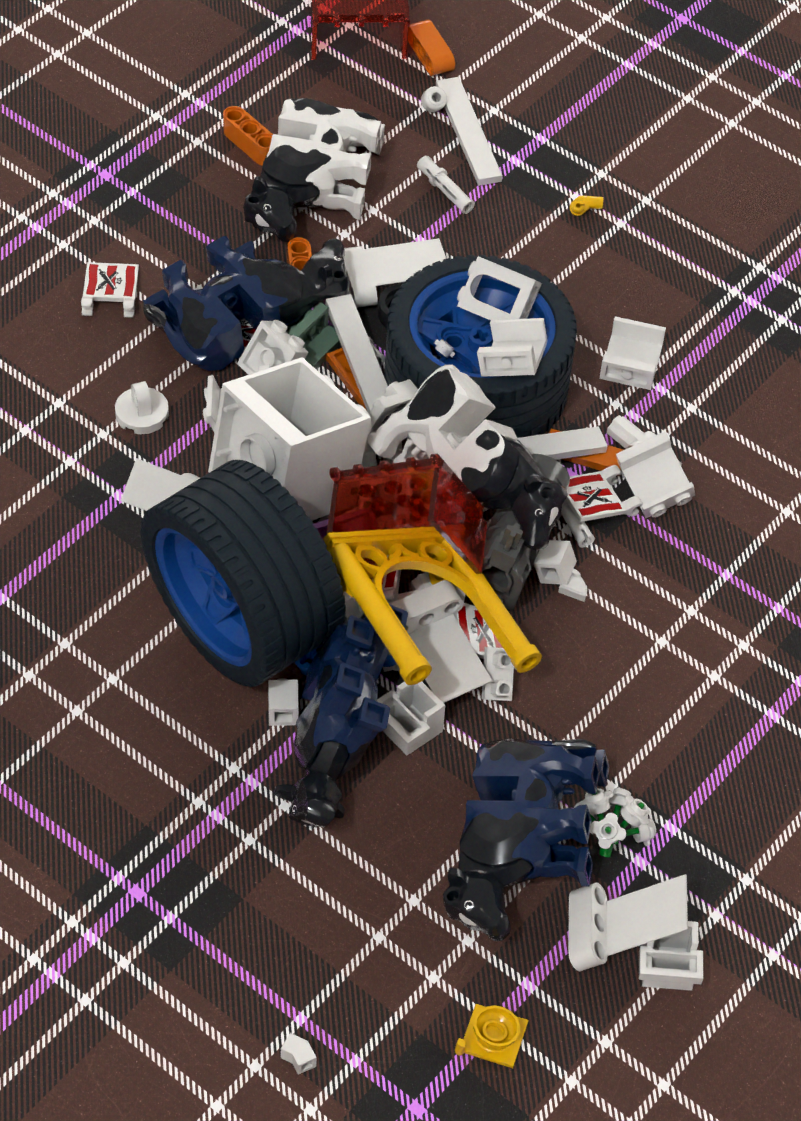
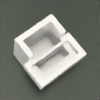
[377,681,445,756]
[639,921,703,991]

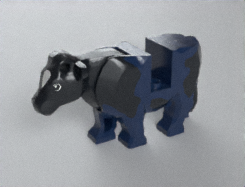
[143,236,349,371]
[274,604,408,828]
[443,739,609,941]

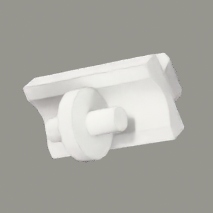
[482,647,514,701]

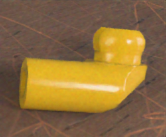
[569,195,603,216]

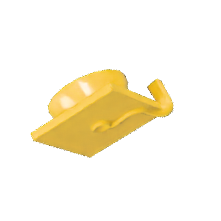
[455,1004,529,1068]

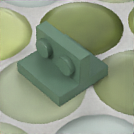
[286,302,341,370]

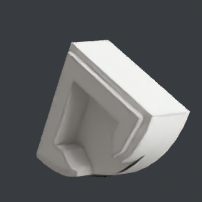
[558,569,587,602]

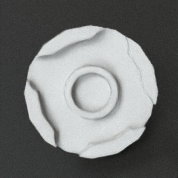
[115,381,169,434]

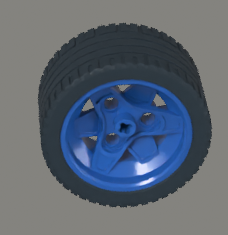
[384,255,577,438]
[140,460,346,687]

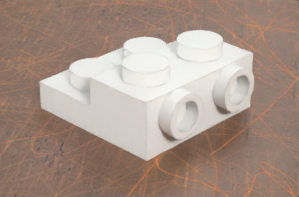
[237,320,309,375]
[369,379,418,433]

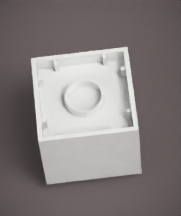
[208,357,372,521]

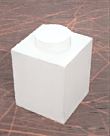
[534,540,577,585]
[268,678,299,726]

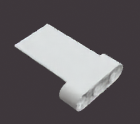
[344,238,446,308]
[120,458,195,511]
[390,580,492,703]
[568,874,688,972]

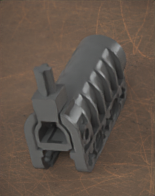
[473,454,570,611]

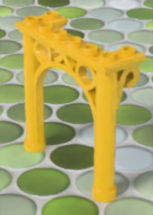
[323,525,542,685]

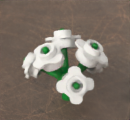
[573,788,656,857]

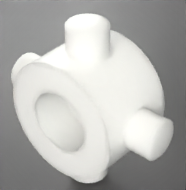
[434,339,455,358]

